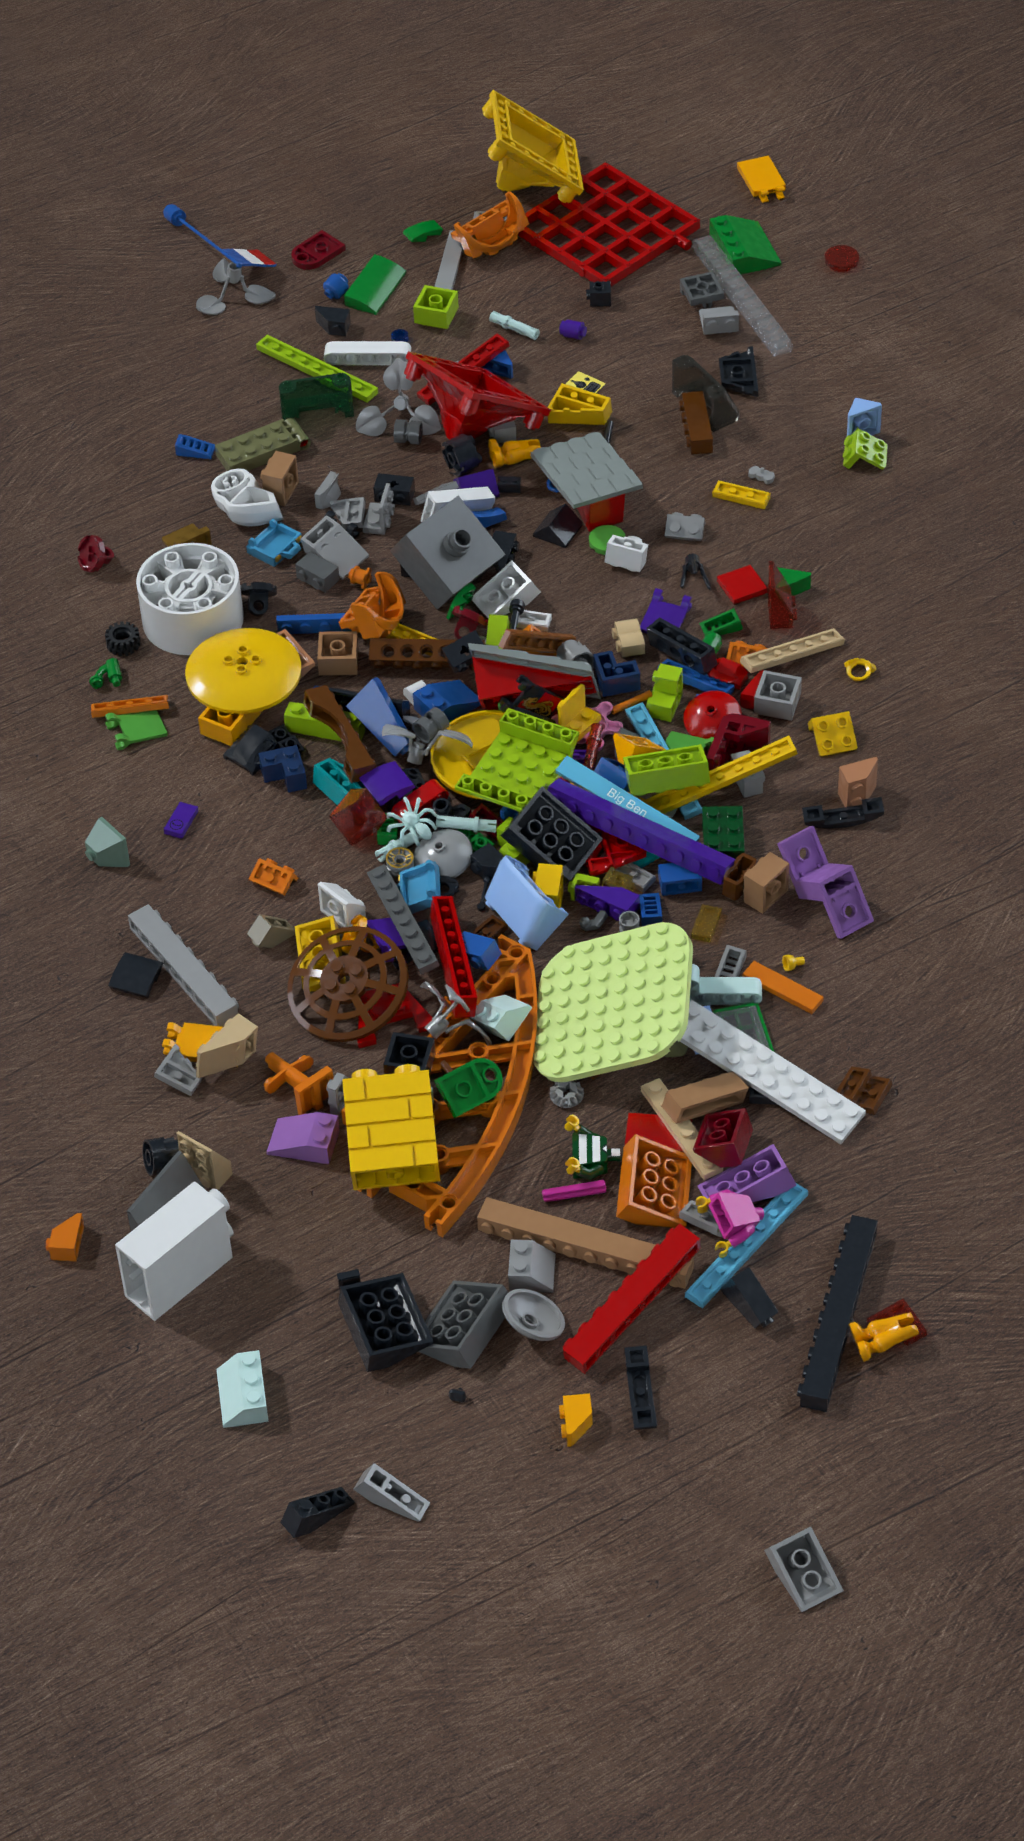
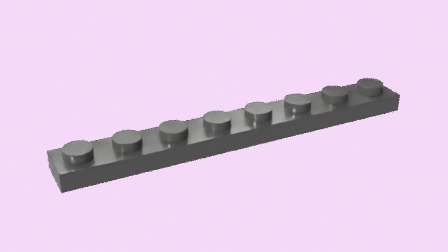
[367,864,440,975]

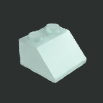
[471,995,533,1041]

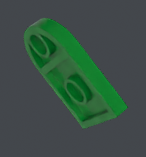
[434,1058,503,1118]

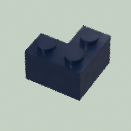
[593,651,641,697]
[258,745,307,793]

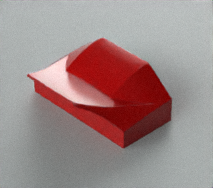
[707,657,748,690]

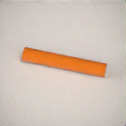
[611,690,652,715]

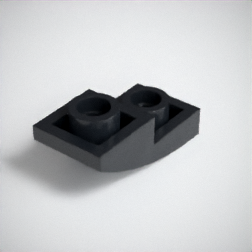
[268,724,304,753]

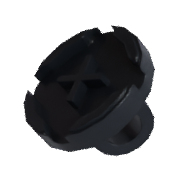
[240,582,277,616]

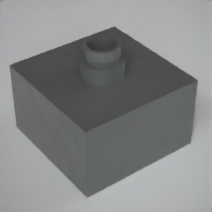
[390,495,506,610]

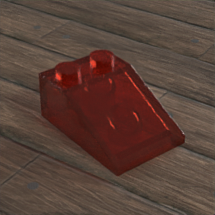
[768,561,797,629]

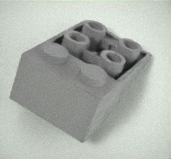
[301,515,369,580]

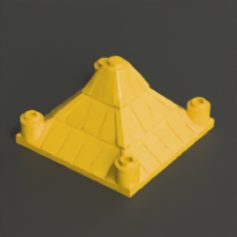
[482,90,584,203]

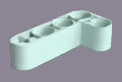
[690,964,762,1005]

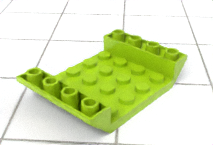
[455,708,579,812]

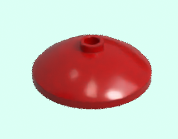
[684,691,742,739]

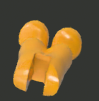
[488,439,541,468]
[849,1312,919,1362]

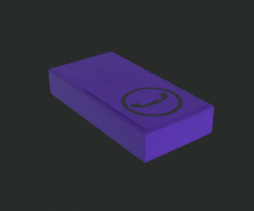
[163,802,198,839]

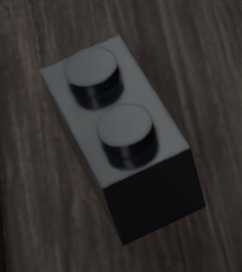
[497,476,521,493]

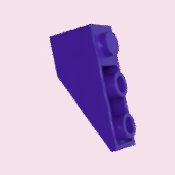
[575,885,640,921]

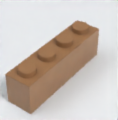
[661,1071,748,1124]

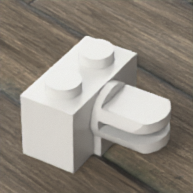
[604,535,648,572]

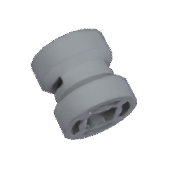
[619,911,640,932]

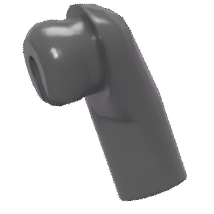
[579,910,608,931]

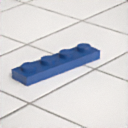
[276,613,352,634]
[658,659,735,695]

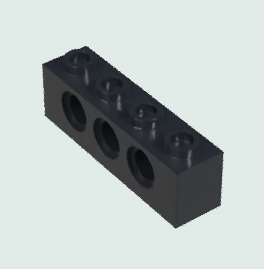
[646,617,718,675]

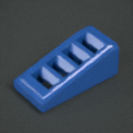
[175,434,215,459]
[639,893,662,927]

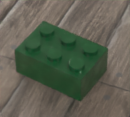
[702,806,745,859]

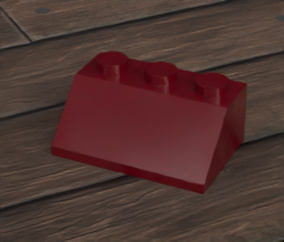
[693,1108,753,1168]

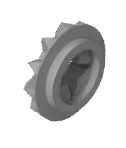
[550,1081,584,1108]

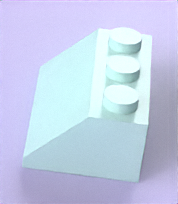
[216,1350,268,1428]

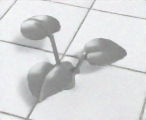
[196,258,276,315]
[356,358,442,436]
[382,716,473,765]
[420,981,492,1045]

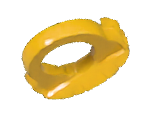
[844,658,876,681]

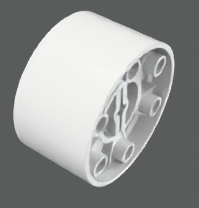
[136,543,244,655]

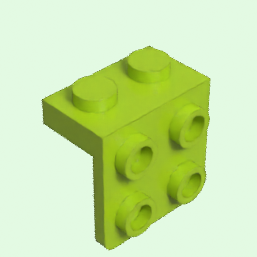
[843,428,887,470]

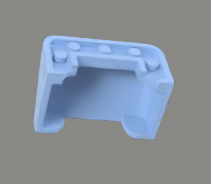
[485,855,569,951]

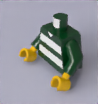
[565,1114,620,1180]

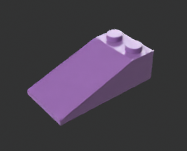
[698,1144,797,1208]

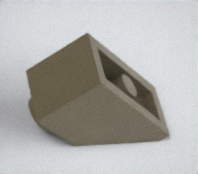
[247,914,295,948]

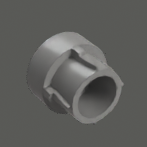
[557,640,593,669]

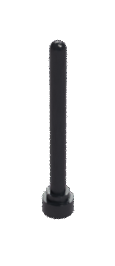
[509,599,525,630]

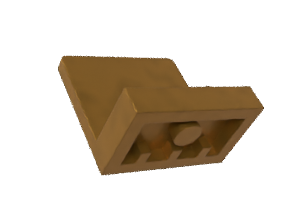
[162,523,212,547]

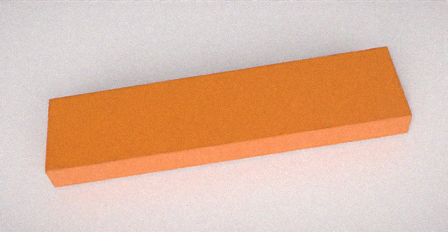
[91,695,169,718]
[742,961,824,1014]

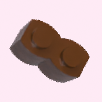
[722,853,756,901]

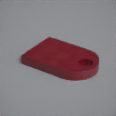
[291,230,346,270]

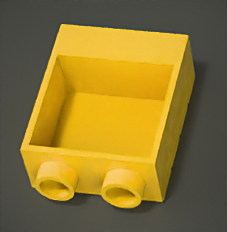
[342,1064,440,1190]

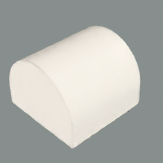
[403,680,426,706]

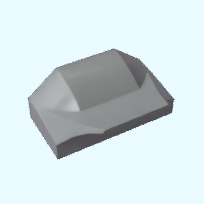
[314,471,341,510]

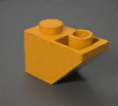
[559,1393,593,1447]

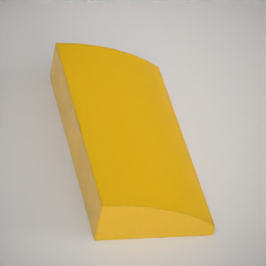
[295,915,346,991]

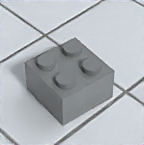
[754,670,802,721]

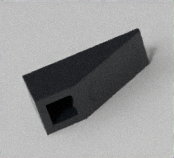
[492,530,520,573]
[280,1487,355,1538]

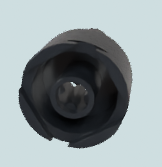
[442,434,482,476]

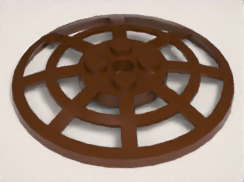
[287,926,408,1042]

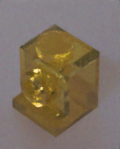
[602,867,635,892]

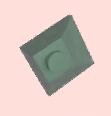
[85,817,130,867]

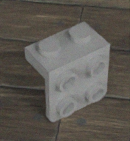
[699,306,739,335]

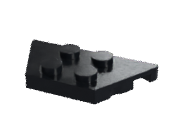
[719,346,759,397]

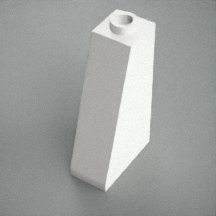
[421,487,495,522]

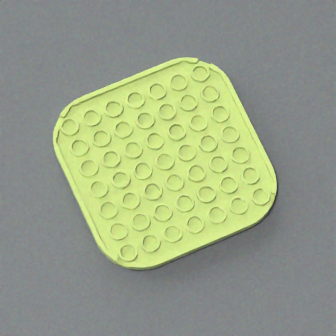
[533,922,693,1082]

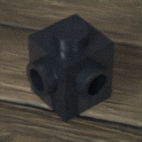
[586,281,611,307]

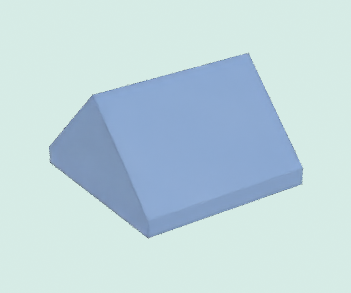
[847,398,882,436]

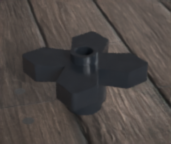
[420,796,472,830]

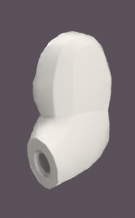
[211,469,284,526]

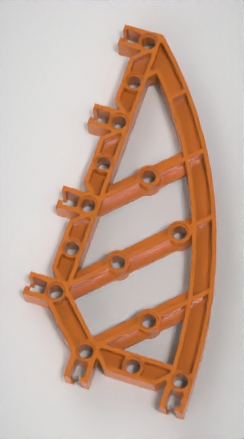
[341,934,538,1238]

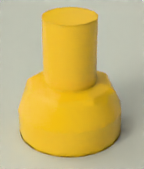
[782,955,805,971]

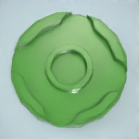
[589,525,626,555]

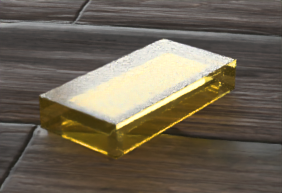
[691,904,722,943]

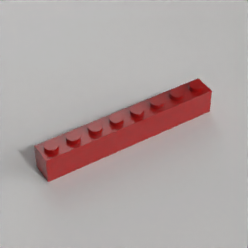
[430,896,477,1018]
[563,1223,701,1374]

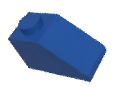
[481,350,513,379]
[658,863,702,896]
[462,931,502,971]

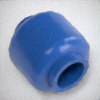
[323,273,349,299]

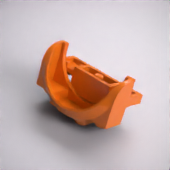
[450,191,529,258]
[339,572,406,639]

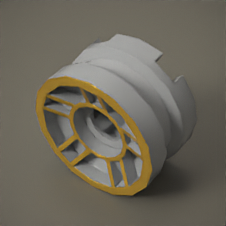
[386,847,414,878]

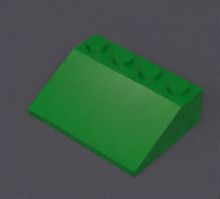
[709,215,782,277]

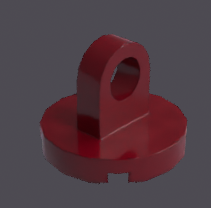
[77,535,114,572]
[452,606,488,640]

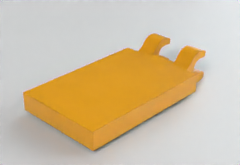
[737,155,786,203]
[162,1022,238,1067]

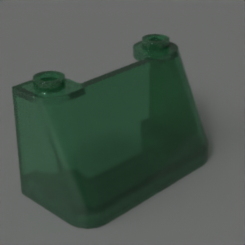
[279,373,354,421]

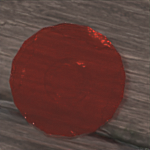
[825,245,859,272]

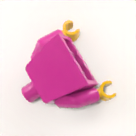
[695,1189,764,1258]

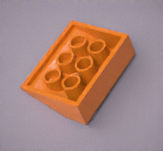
[616,1134,692,1228]

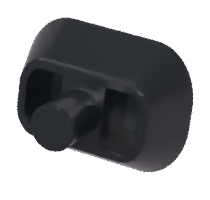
[448,1388,466,1402]

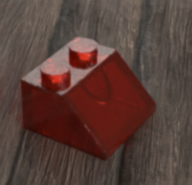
[329,788,387,845]

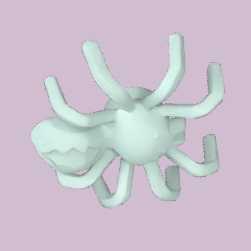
[387,797,437,847]

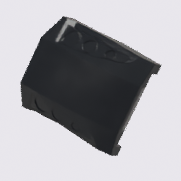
[223,724,278,776]

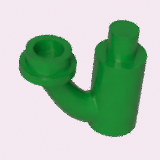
[89,658,122,689]

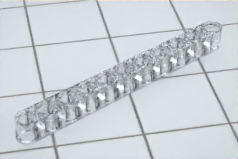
[692,235,793,357]

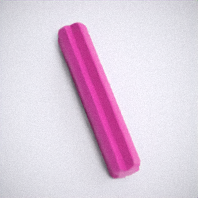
[542,1180,606,1202]

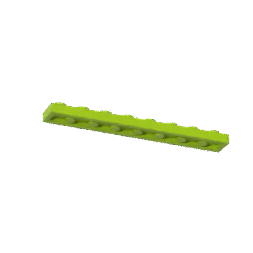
[256,335,378,403]

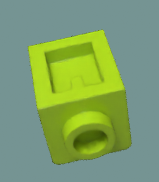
[568,873,600,901]

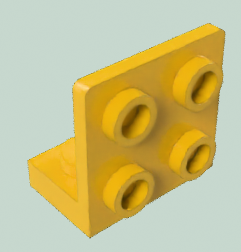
[557,684,601,743]
[807,711,858,757]

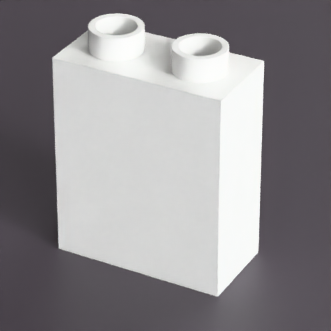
[115,1181,234,1321]

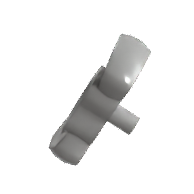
[748,466,775,484]

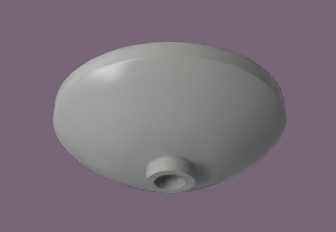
[414,829,473,878]
[502,1289,565,1341]

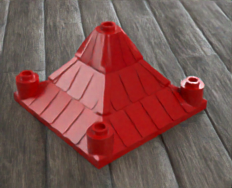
[404,351,551,439]

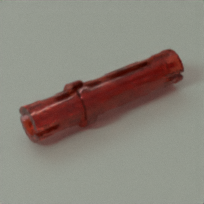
[583,723,603,771]

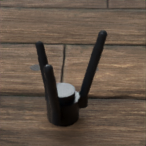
[680,553,711,590]

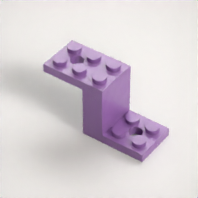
[777,826,874,939]

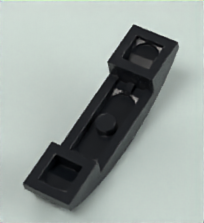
[802,797,884,829]
[624,1345,657,1430]

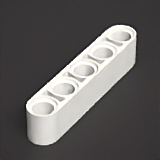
[324,341,411,365]

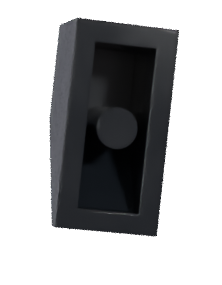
[315,306,351,336]
[470,843,504,880]

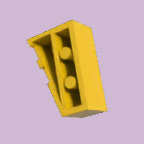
[547,383,612,425]

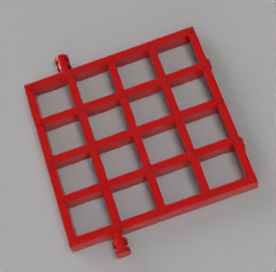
[517,162,700,287]

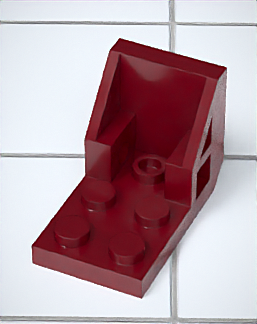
[706,713,771,771]

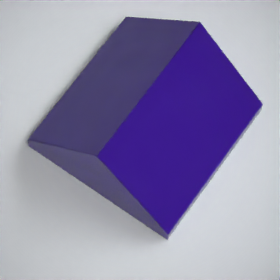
[453,469,500,498]

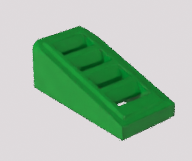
[699,608,743,635]
[377,813,398,845]

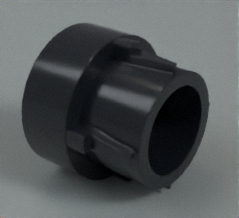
[142,1137,179,1176]

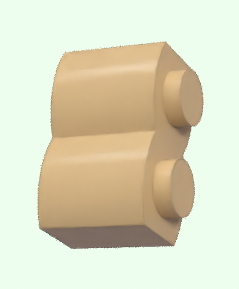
[612,618,645,657]

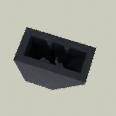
[720,1267,778,1328]

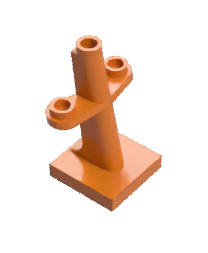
[264,1052,334,1115]

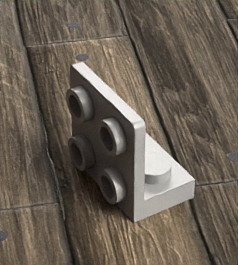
[363,483,395,535]

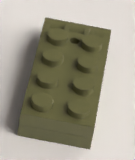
[215,418,311,471]

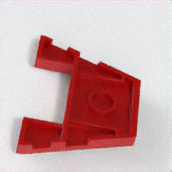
[586,823,647,877]
[357,983,433,1049]

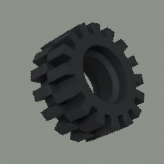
[105,621,141,656]

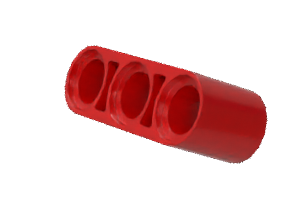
[391,779,449,827]

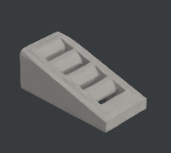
[715,945,747,977]

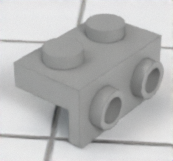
[665,512,705,541]

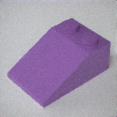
[267,1112,340,1164]

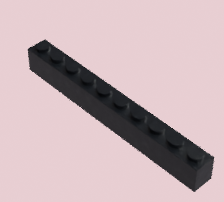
[797,1215,878,1412]

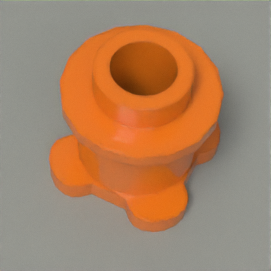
[348,566,372,590]

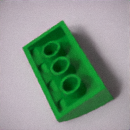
[344,254,406,315]

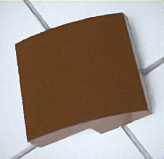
[836,1066,893,1115]

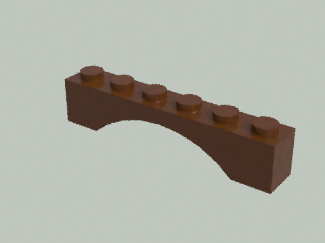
[303,685,376,784]

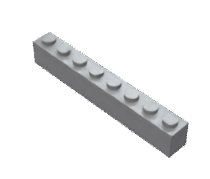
[128,904,239,1027]

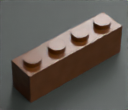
[679,391,713,455]

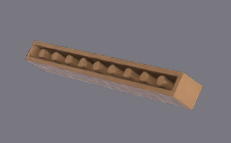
[477,1197,694,1289]

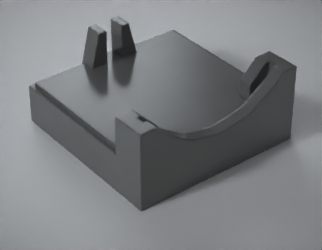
[680,271,724,309]

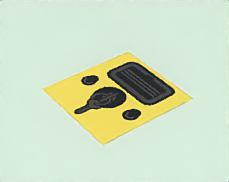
[566,371,606,393]

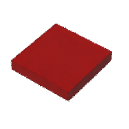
[717,565,768,604]

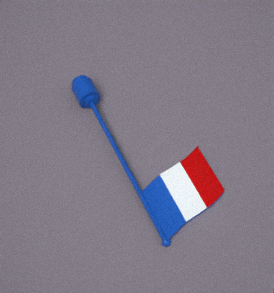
[163,204,277,268]

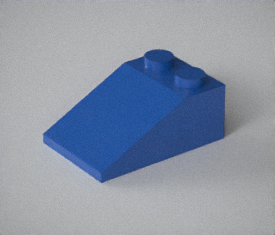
[413,680,481,721]

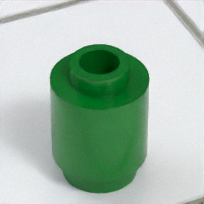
[702,632,722,654]

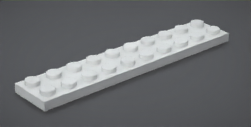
[680,1000,866,1145]

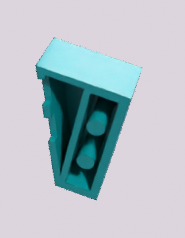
[313,758,377,816]

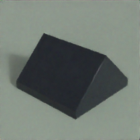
[533,503,583,548]

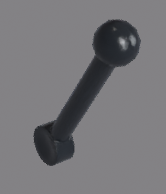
[477,876,491,911]

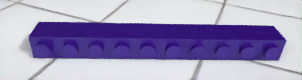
[547,778,735,885]

